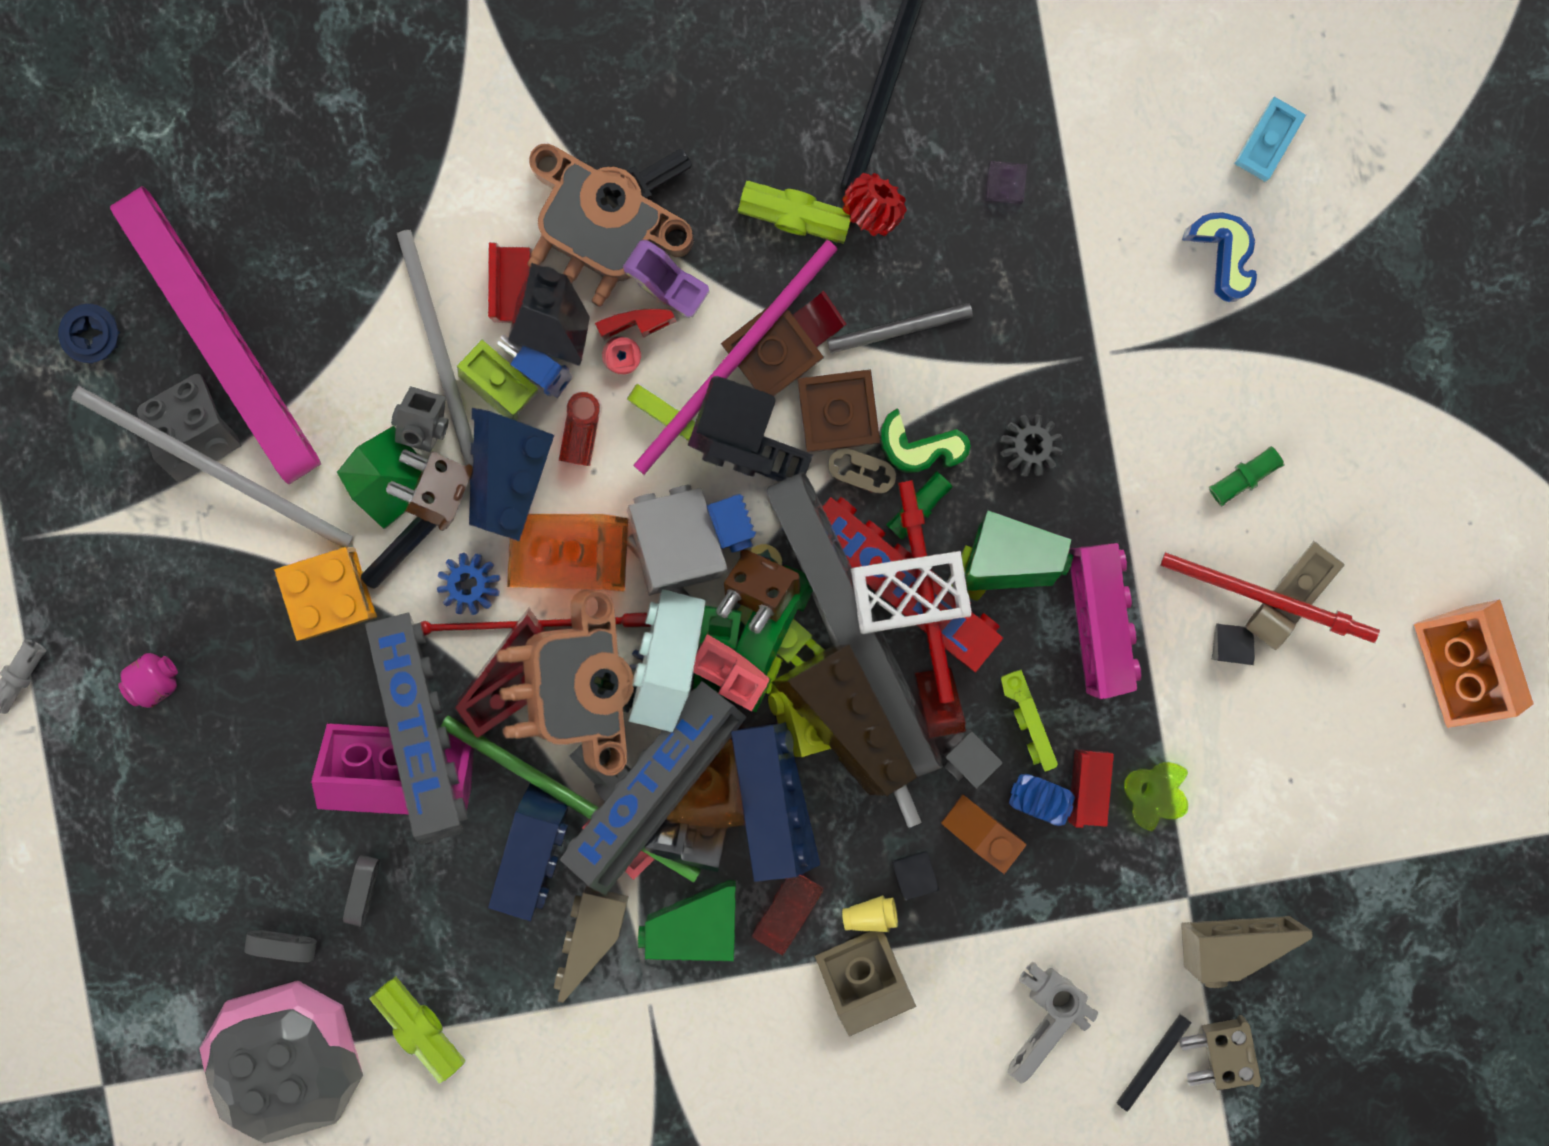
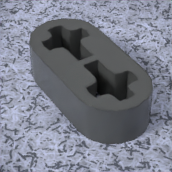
[343,855,380,927]
[244,930,317,962]

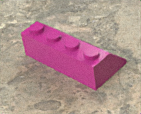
[1068,543,1141,699]
[311,724,474,815]

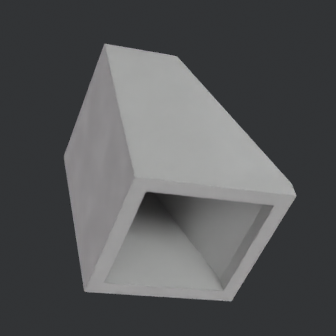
[627,485,727,596]

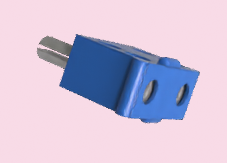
[497,335,573,399]

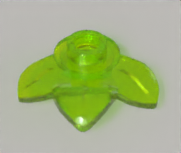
[1124,762,1188,831]

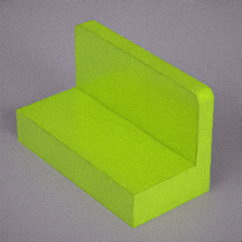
[457,339,538,421]

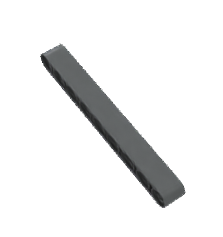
[767,472,943,778]

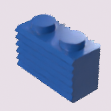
[707,494,756,553]

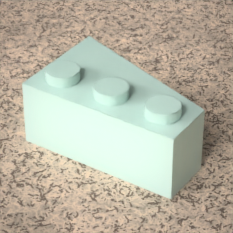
[629,589,706,732]

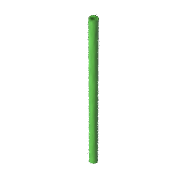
[440,715,701,883]

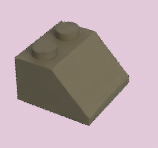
[815,931,917,1037]

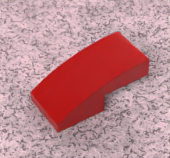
[595,309,676,341]

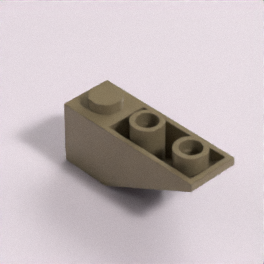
[554,886,629,1003]

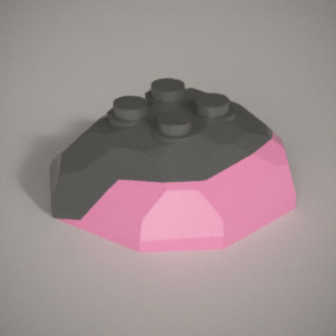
[199,980,363,1143]

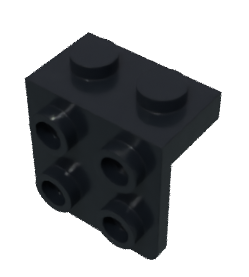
[688,376,776,477]

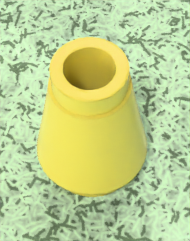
[842,895,898,932]

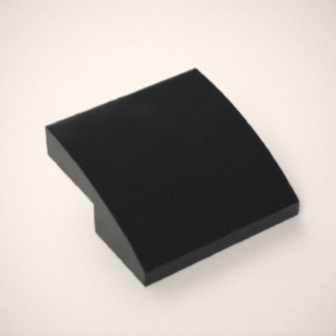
[644,785,734,872]

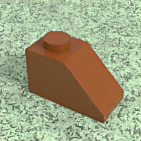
[941,794,1027,874]

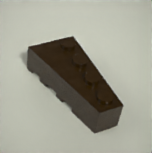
[771,644,917,796]

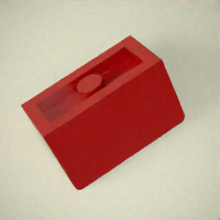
[488,242,532,323]
[1068,749,1114,828]

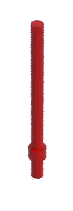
[898,480,955,704]
[1160,552,1380,644]

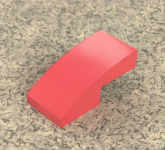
[693,634,770,711]

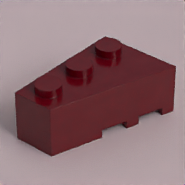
[455,608,546,738]

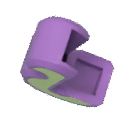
[623,240,710,318]

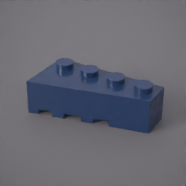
[731,722,821,882]

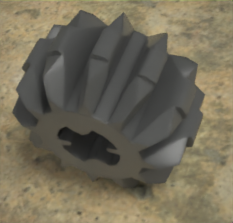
[1000,414,1063,477]

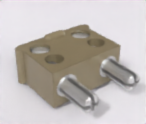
[1180,1015,1261,1091]

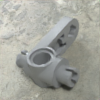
[1008,962,1098,1083]

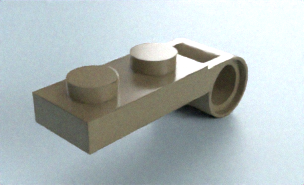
[1245,541,1345,650]

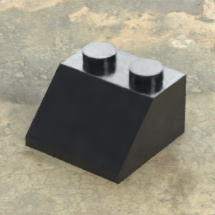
[508,263,590,366]

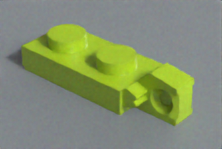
[1001,669,1058,772]

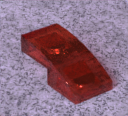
[751,875,824,956]

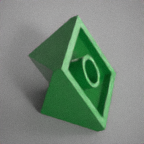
[337,426,421,529]

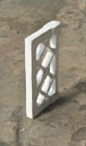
[851,551,971,634]

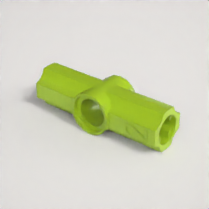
[738,181,851,244]
[369,976,466,1084]

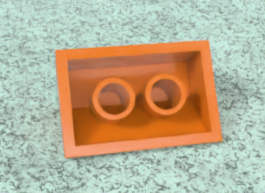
[1414,599,1534,728]

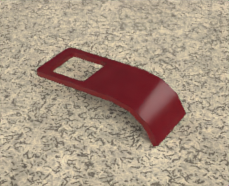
[792,291,847,347]

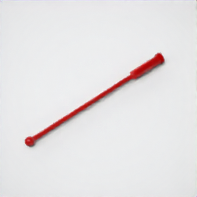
[421,612,651,635]

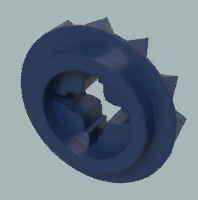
[58,304,121,364]

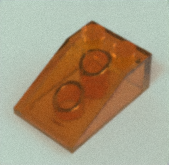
[507,514,628,592]

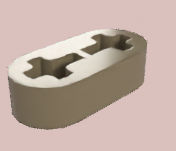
[828,448,896,494]

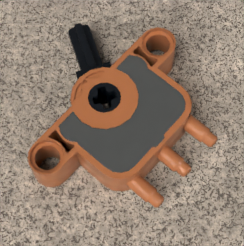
[527,144,694,307]
[496,589,637,776]

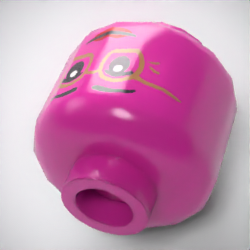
[118,653,178,708]

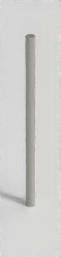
[397,230,474,478]
[71,386,353,548]

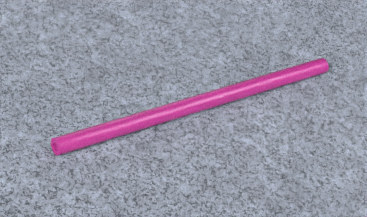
[633,240,838,475]

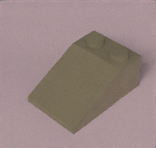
[1181,916,1312,988]

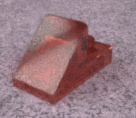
[915,667,966,738]

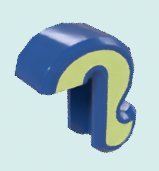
[1182,212,1257,302]

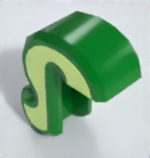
[879,408,971,473]

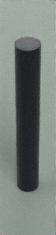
[1116,1014,1192,1112]

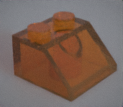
[667,740,745,828]

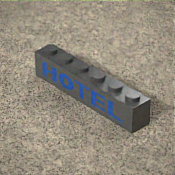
[365,612,468,845]
[559,681,747,895]

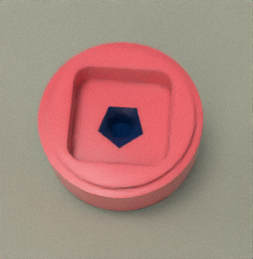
[602,336,641,375]

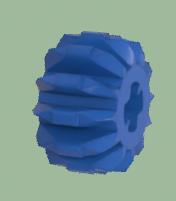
[437,553,501,615]
[1009,774,1075,826]

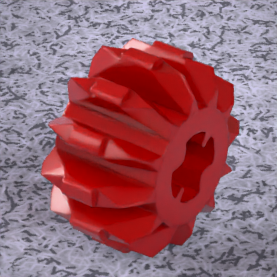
[842,173,907,237]

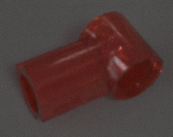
[559,392,602,466]

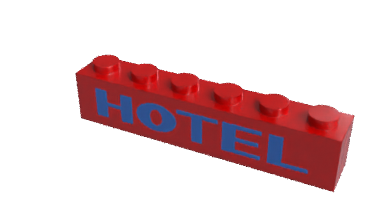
[822,496,1003,672]

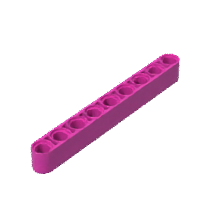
[110,186,321,485]

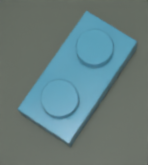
[1234,96,1306,182]

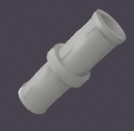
[0,639,46,714]

